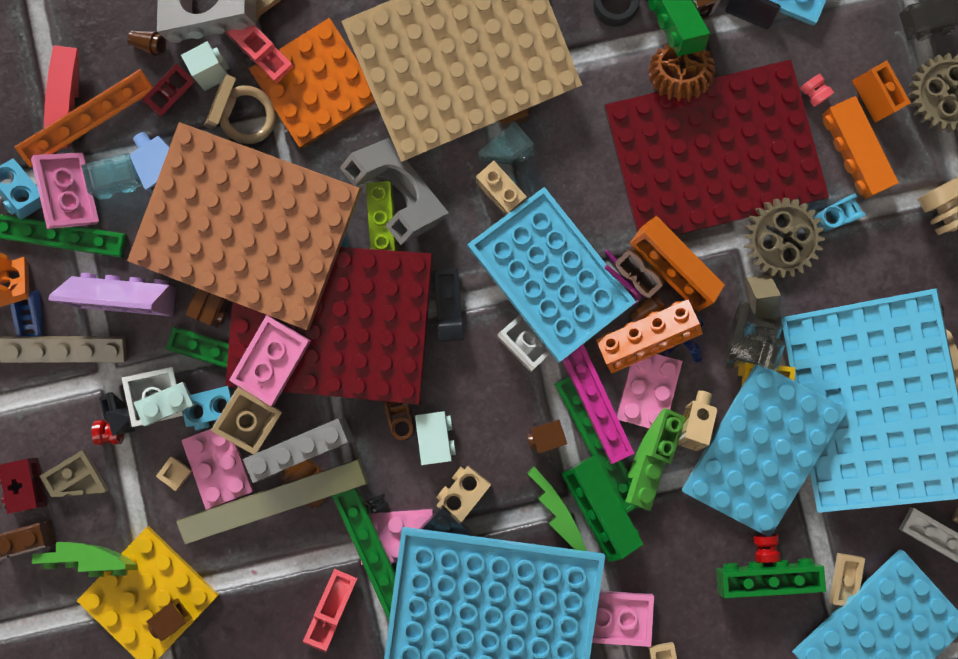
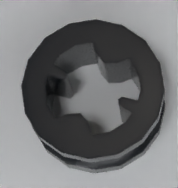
[364,494,389,514]

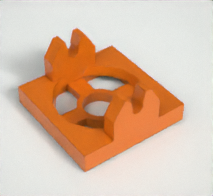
[0,253,29,307]

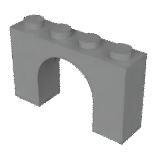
[157,0,256,43]
[340,138,449,245]
[243,418,355,483]

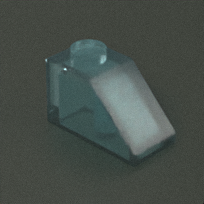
[478,122,534,165]

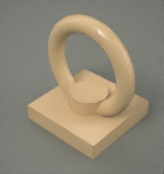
[204,74,276,144]

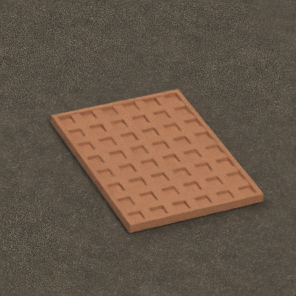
[127,122,362,330]

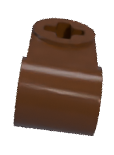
[383,401,415,441]

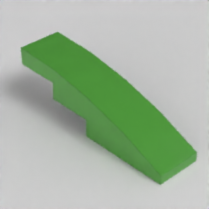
[527,466,587,551]

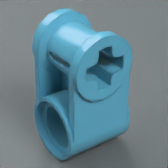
[815,193,866,232]

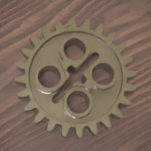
[908,53,958,133]
[743,198,825,278]

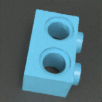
[0,158,42,220]
[182,386,235,430]

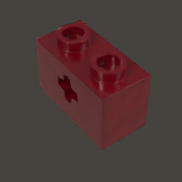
[141,63,195,117]
[0,458,47,514]

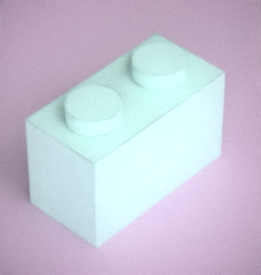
[181,41,230,91]
[134,382,195,426]
[415,411,456,465]

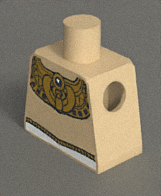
[677,391,717,451]

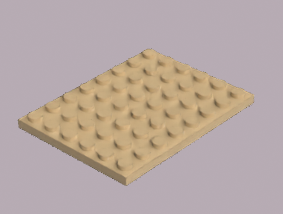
[341,0,582,162]

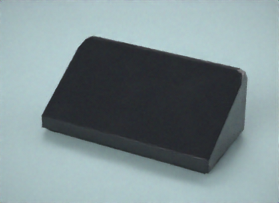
[725,0,781,29]

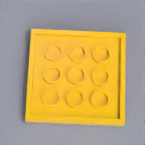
[77,526,220,659]

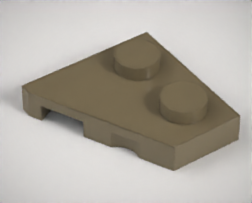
[40,450,109,497]

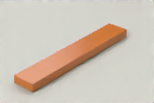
[14,69,153,168]

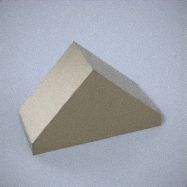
[745,274,781,326]

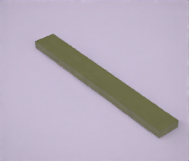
[176,458,368,544]

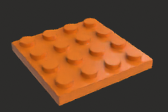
[248,18,376,150]

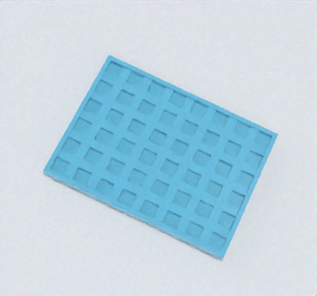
[781,288,958,513]

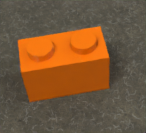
[852,61,911,123]

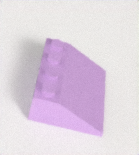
[48,273,176,316]

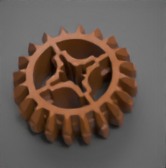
[648,43,715,102]

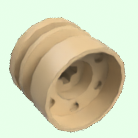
[917,177,958,235]

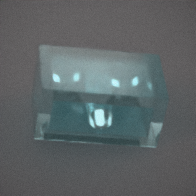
[81,153,143,199]

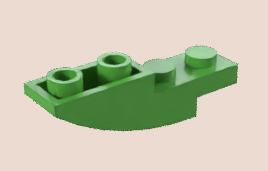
[625,408,685,511]
[32,542,138,577]

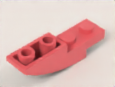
[224,26,294,84]

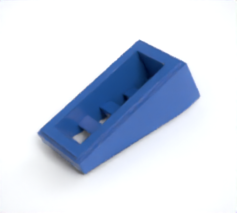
[10,290,43,336]

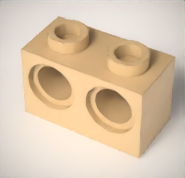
[476,161,527,216]
[436,465,491,522]

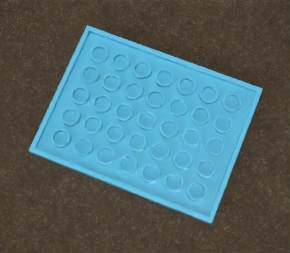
[384,527,605,659]

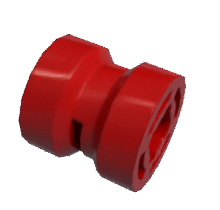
[91,420,124,445]
[753,534,781,563]

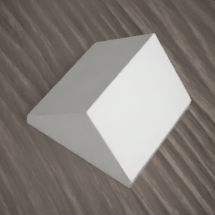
[497,315,550,372]

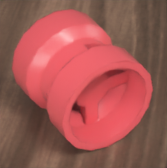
[800,74,835,108]

